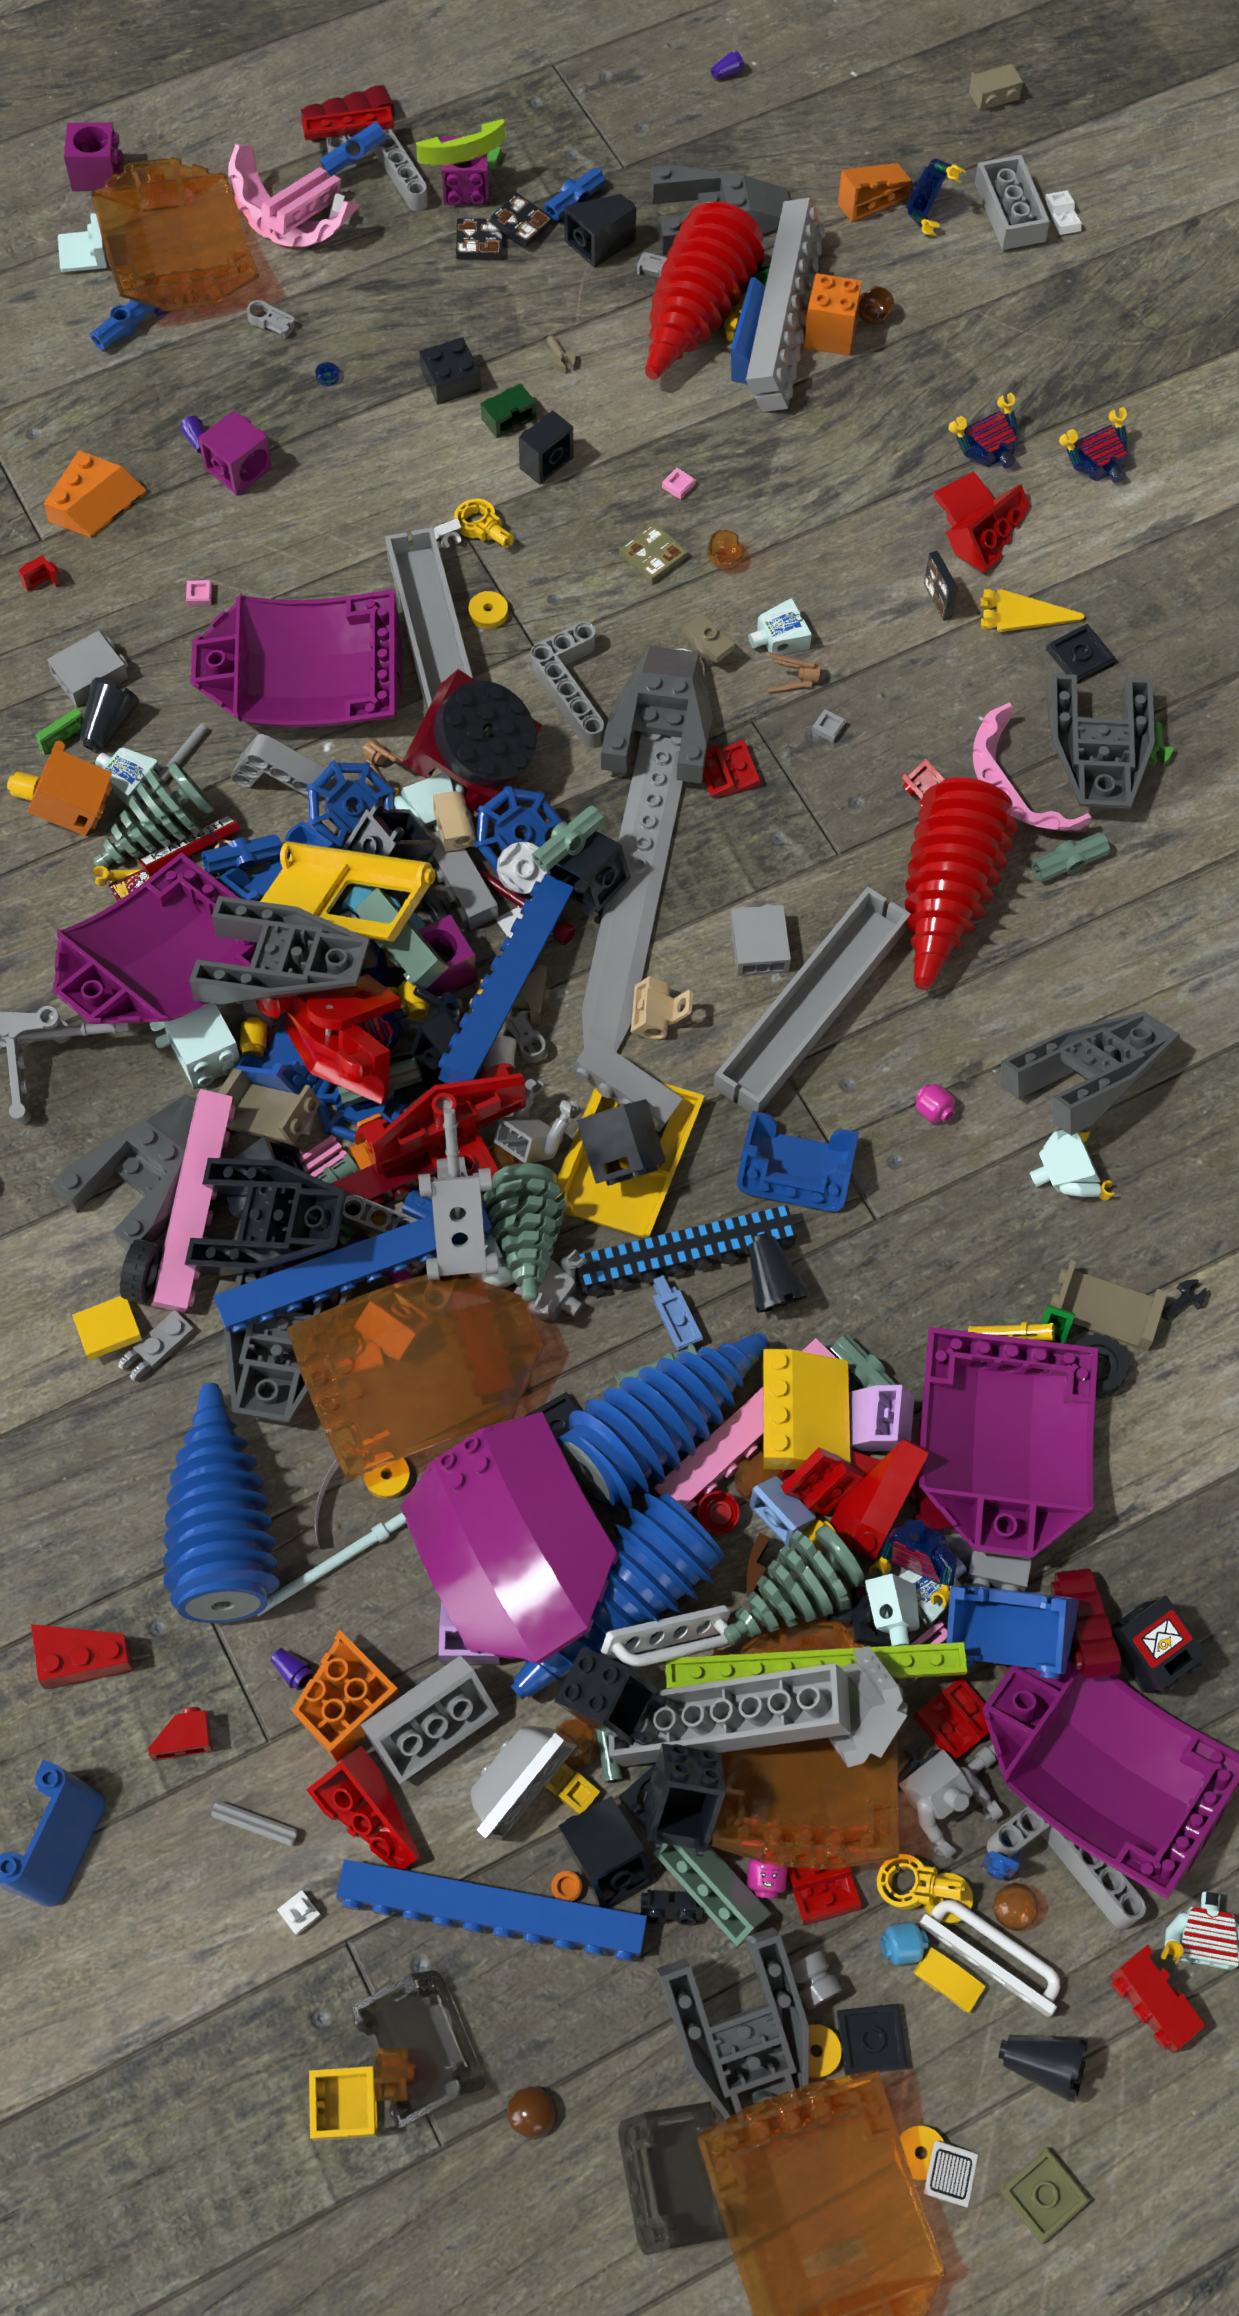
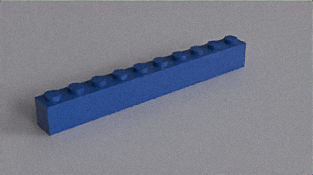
[437,874,574,1083]
[214,1201,492,1333]
[336,1859,647,1962]

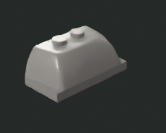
[470,1726,578,1840]

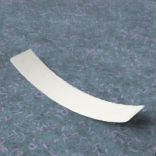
[315,1442,356,1549]

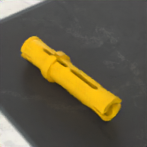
[968,1322,1055,1341]

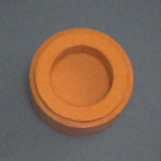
[551,1871,582,1902]

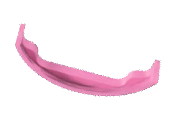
[228,144,360,247]
[973,703,1092,833]

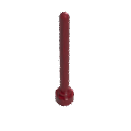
[476,867,576,945]

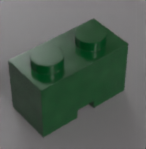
[481,383,536,438]

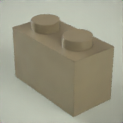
[969,64,1023,111]

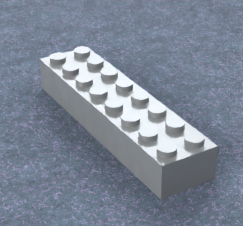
[608,1663,851,1767]

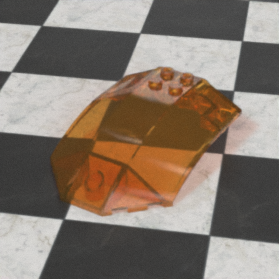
[91,157,259,311]
[287,1274,544,1482]
[712,1618,899,1870]
[696,2070,947,2316]

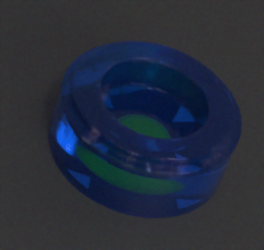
[315,362,339,386]

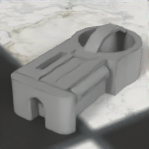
[637,252,667,278]
[247,300,294,339]
[506,1011,547,1063]

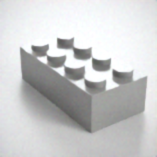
[975,155,1050,250]
[361,1656,499,1784]

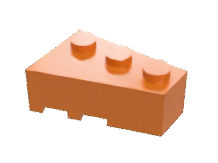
[838,163,912,222]

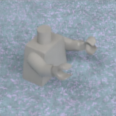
[494,1079,580,1163]
[513,1249,587,1321]
[899,1750,1003,1859]

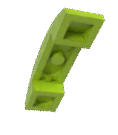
[416,119,505,165]

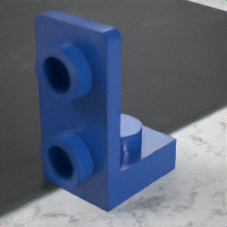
[981,1831,1022,1880]

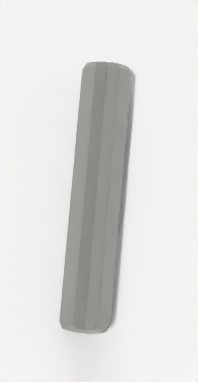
[211,1801,298,1846]

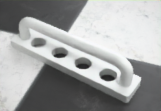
[600,1605,730,1667]
[918,1900,1060,2017]

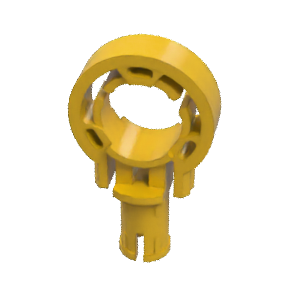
[454,499,514,548]
[877,1854,966,1910]

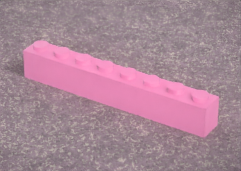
[151,1089,236,1313]
[653,1338,836,1514]

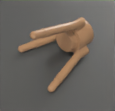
[766,652,820,693]
[361,739,413,780]

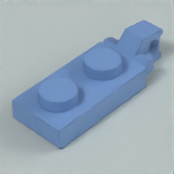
[653,1275,703,1352]

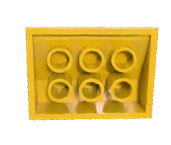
[763,1349,850,1470]

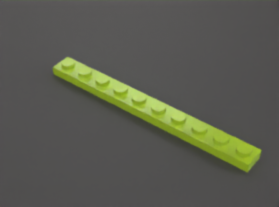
[665,1642,967,1689]

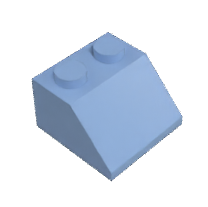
[750,1476,816,1547]

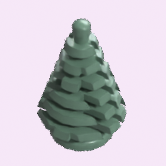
[94,761,215,868]
[482,1163,568,1302]
[724,1525,865,1644]

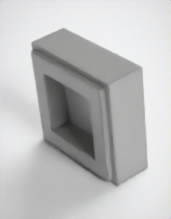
[812,709,846,743]

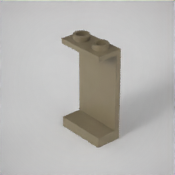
[218,1068,321,1145]
[1050,1260,1168,1351]

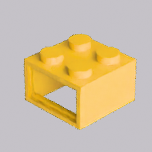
[309,2066,378,2141]

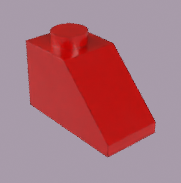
[148,1707,213,1761]

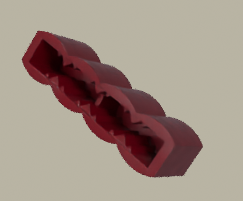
[300,85,395,142]
[1050,1568,1121,1678]

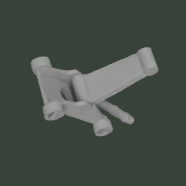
[0,1006,130,1124]
[418,1108,498,1281]

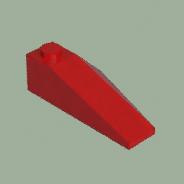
[946,484,1030,572]
[830,1438,930,1561]
[306,1746,420,1870]

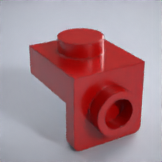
[18,555,60,591]

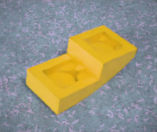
[544,1763,600,1814]
[913,1947,986,2013]

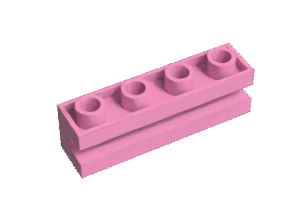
[261,167,341,235]

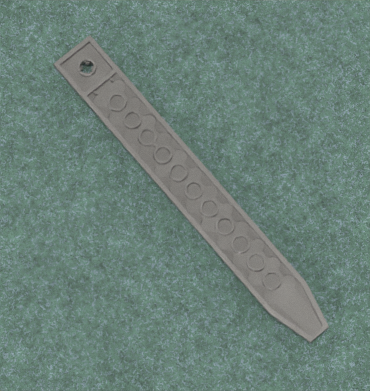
[582,732,683,1053]

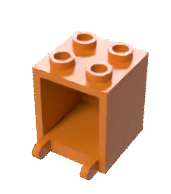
[802,273,862,356]
[27,741,113,836]

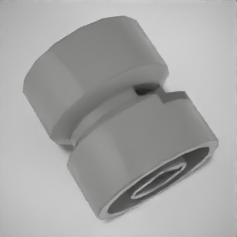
[790,1950,842,2011]

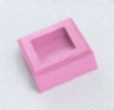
[662,468,696,500]
[186,580,213,606]

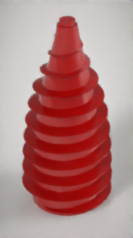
[645,201,765,380]
[905,777,1018,990]

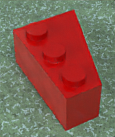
[31,1624,133,1690]
[1109,1944,1205,2053]

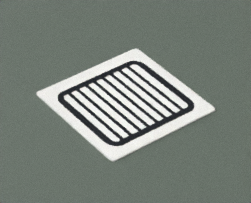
[924,2141,978,2207]

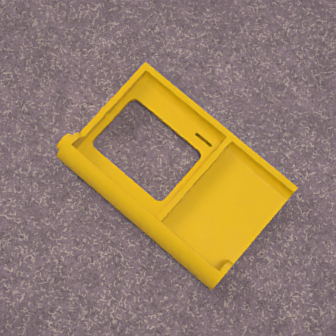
[260,841,435,942]
[553,1081,705,1238]

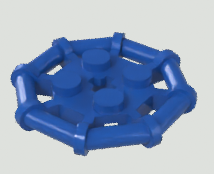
[306,760,395,849]
[474,786,565,876]
[315,1080,411,1143]

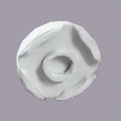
[497,842,547,894]

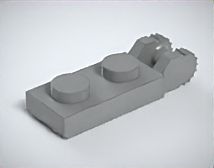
[118,1310,195,1381]

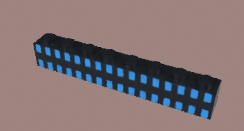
[575,1205,797,1297]

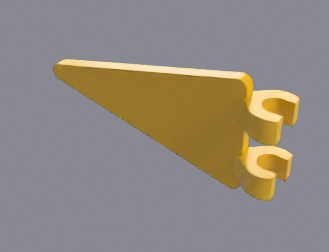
[980,589,1084,632]

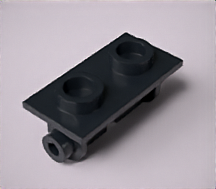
[640,1890,703,1925]

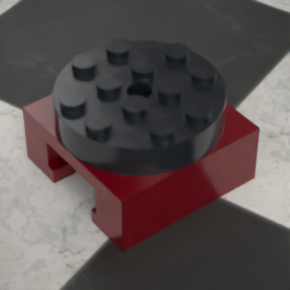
[402,669,542,813]

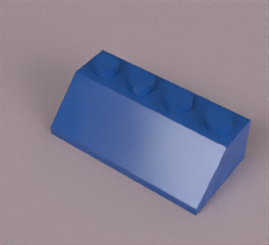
[731,277,765,384]

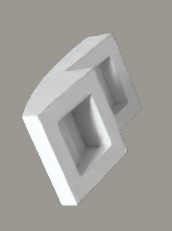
[1045,191,1082,235]

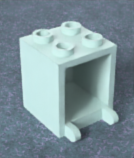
[150,1003,240,1089]

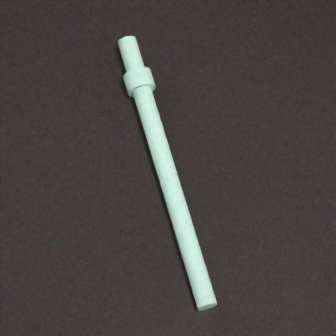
[257,1513,406,1617]

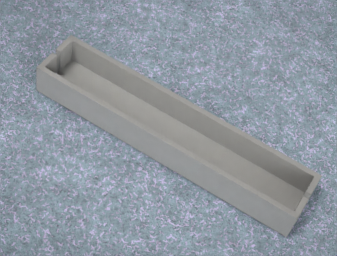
[746,198,825,412]
[385,527,486,735]
[713,886,911,1114]

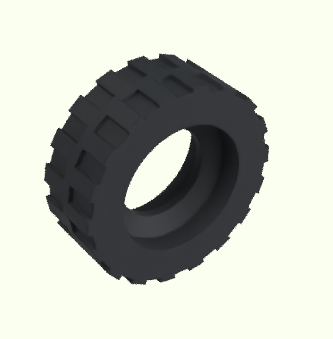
[120,1239,162,1303]
[1074,1333,1130,1399]

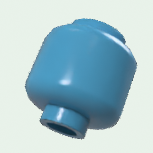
[880,1921,928,1966]

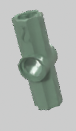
[531,806,605,872]
[1031,832,1110,882]
[338,1057,422,1107]
[830,1334,896,1389]

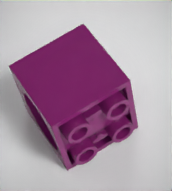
[64,122,123,191]
[441,136,489,205]
[198,410,272,496]
[418,915,477,996]

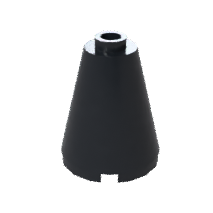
[80,677,139,752]
[748,1233,810,1313]
[998,2035,1088,2103]

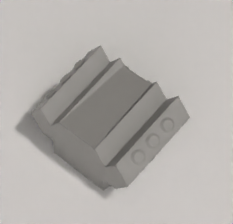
[828,1646,907,1768]

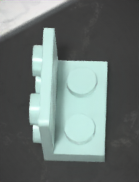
[58,213,107,272]

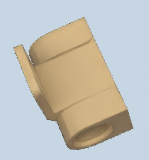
[433,791,476,852]
[631,976,693,1040]

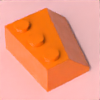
[43,450,147,538]
[292,1629,401,1763]

